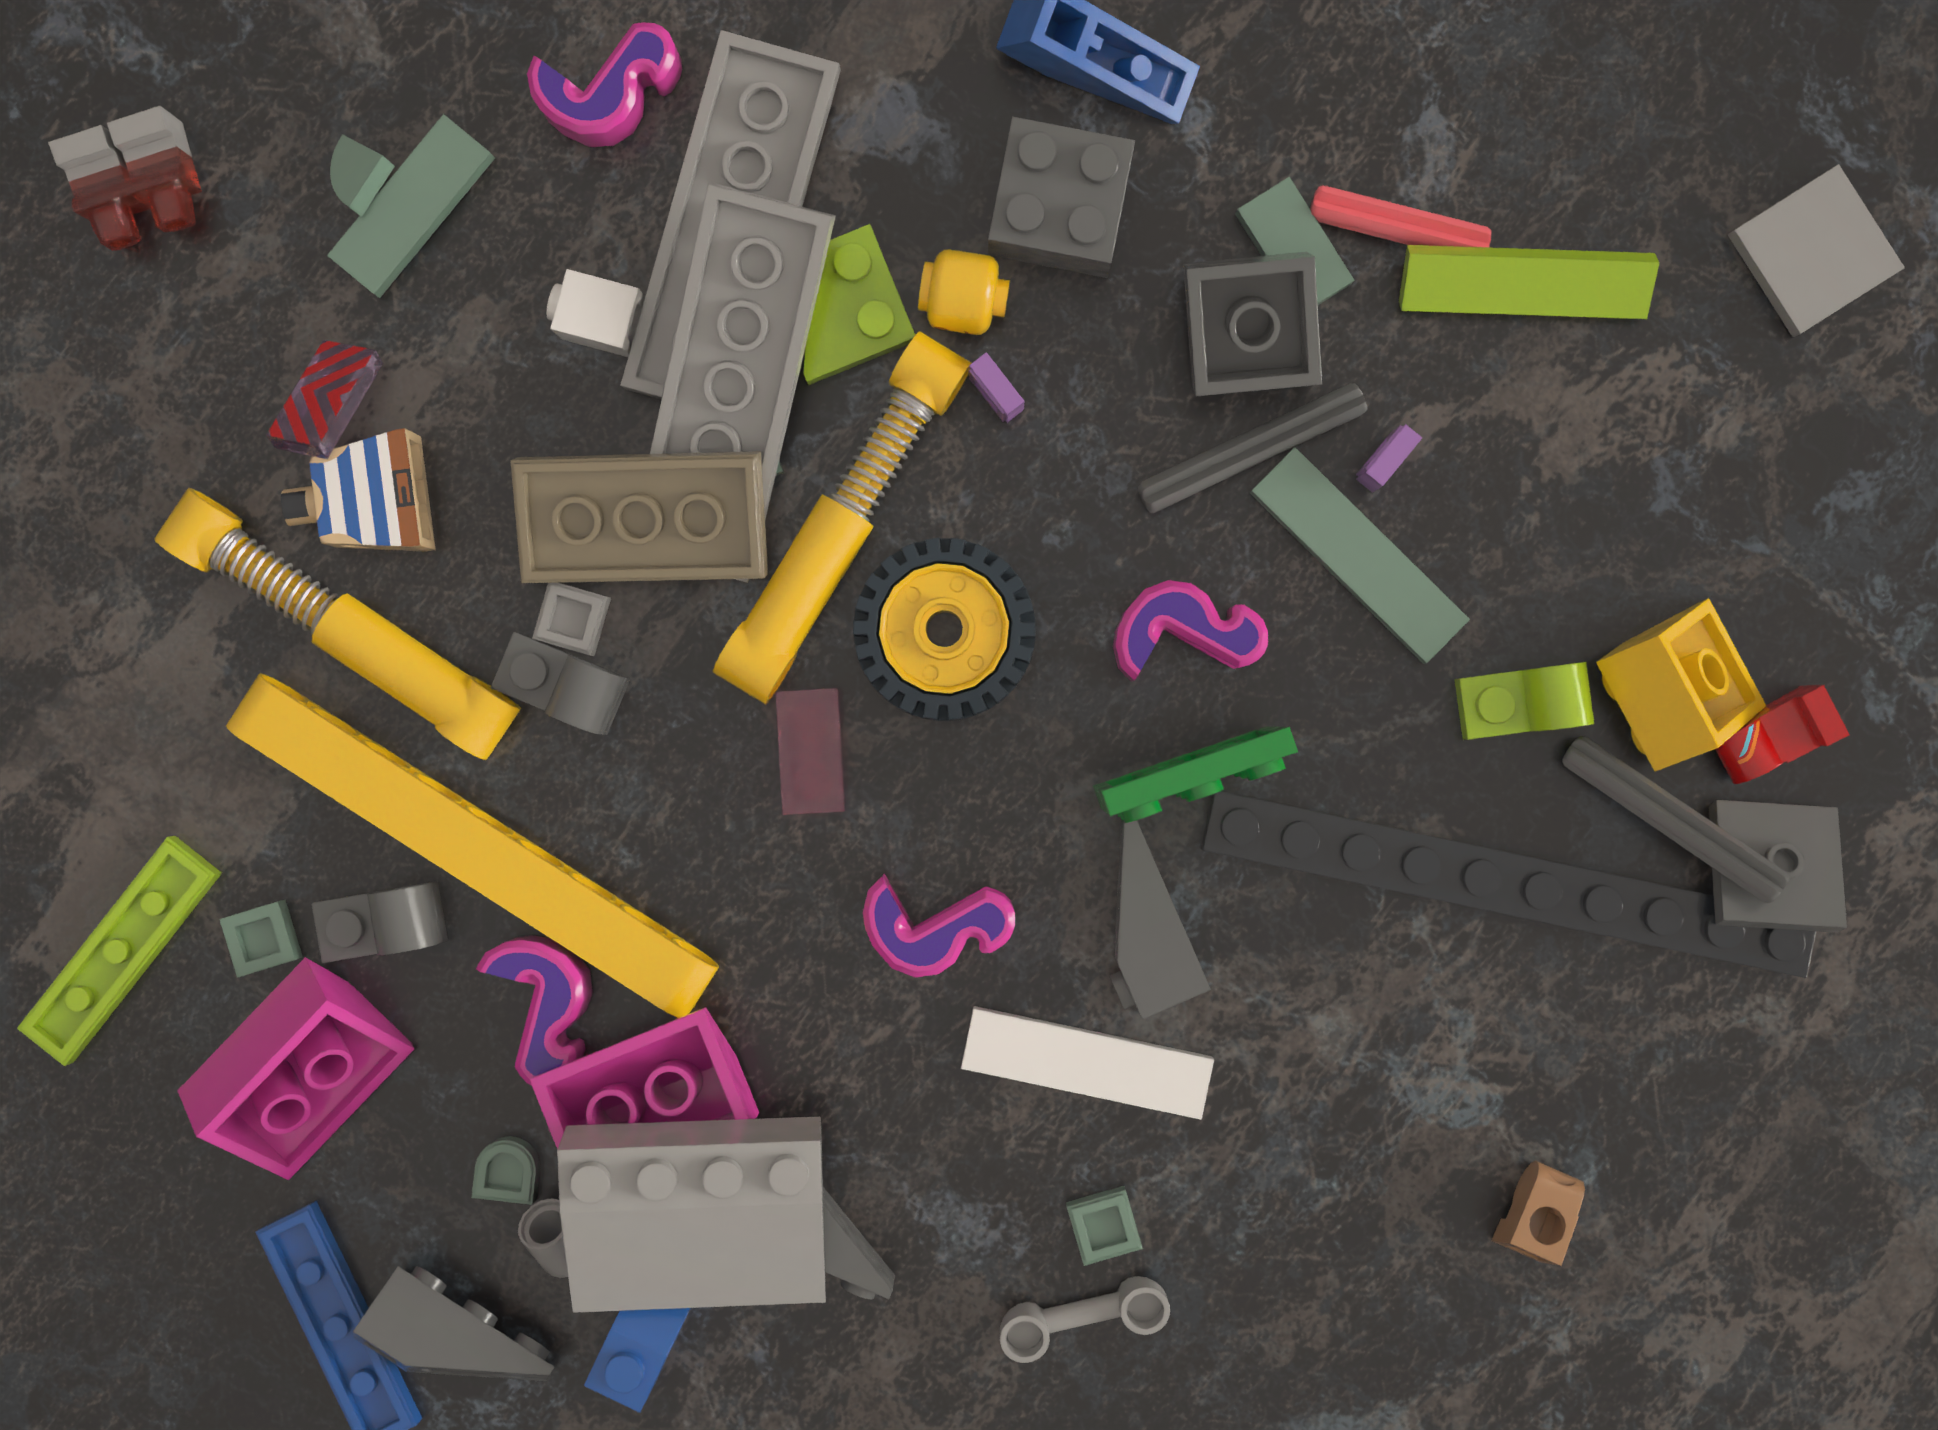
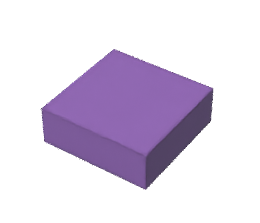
[969,352,1025,423]
[1356,424,1422,492]

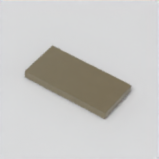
[511,451,768,583]

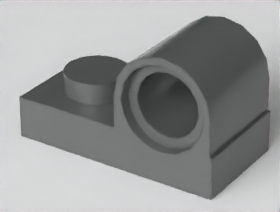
[491,632,630,735]
[312,881,448,963]

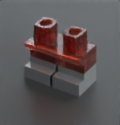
[48,106,202,251]

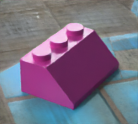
[177,957,414,1180]
[529,1007,759,1149]

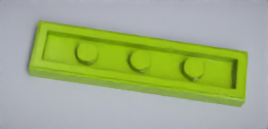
[1399,245,1660,319]
[17,836,222,1066]

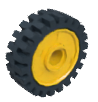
[853,538,1036,721]

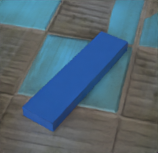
[255,1201,422,1430]

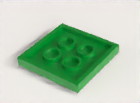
[1093,726,1298,823]

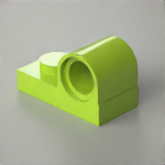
[1455,662,1594,740]

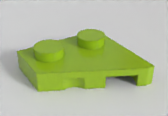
[803,224,915,385]

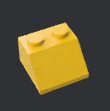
[1596,598,1766,772]

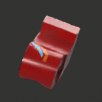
[1715,685,1850,784]

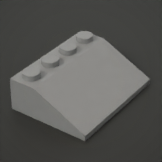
[557,1117,826,1313]

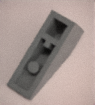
[1109,820,1211,1020]

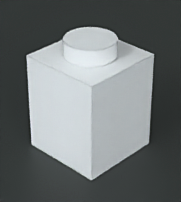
[546,269,645,357]

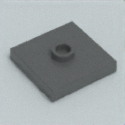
[1709,800,1847,933]

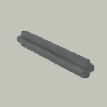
[1138,383,1367,513]
[1562,736,1789,903]

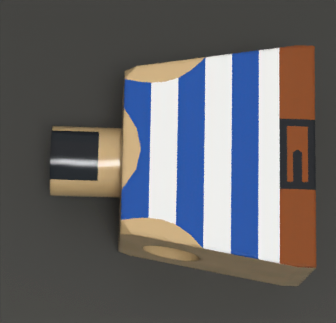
[281,428,436,551]

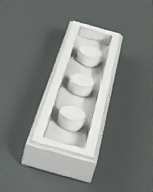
[961,1006,1214,1120]

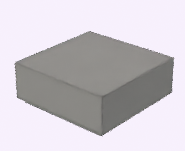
[532,583,611,656]

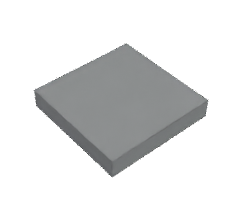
[1728,164,1905,337]

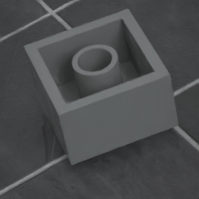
[988,116,1135,278]
[1183,251,1322,396]

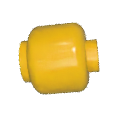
[918,249,1010,335]

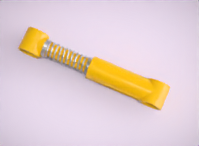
[713,331,972,705]
[154,488,521,760]

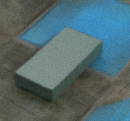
[1235,177,1355,305]

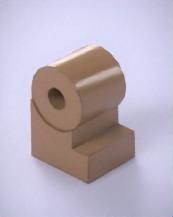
[1492,1161,1585,1266]

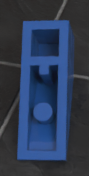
[996,0,1200,124]
[584,1308,691,1413]

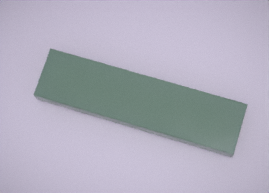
[1250,447,1470,664]

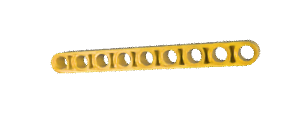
[226,673,719,1018]

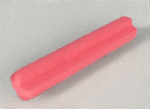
[1310,185,1491,247]

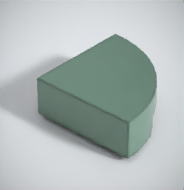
[330,134,395,217]

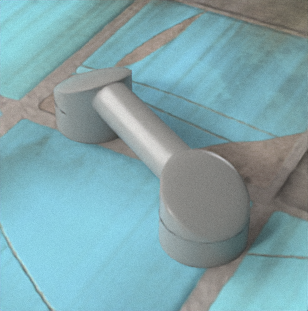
[999,1276,1170,1363]

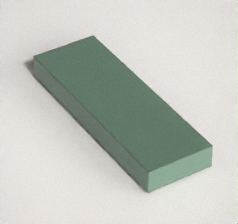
[327,114,495,298]

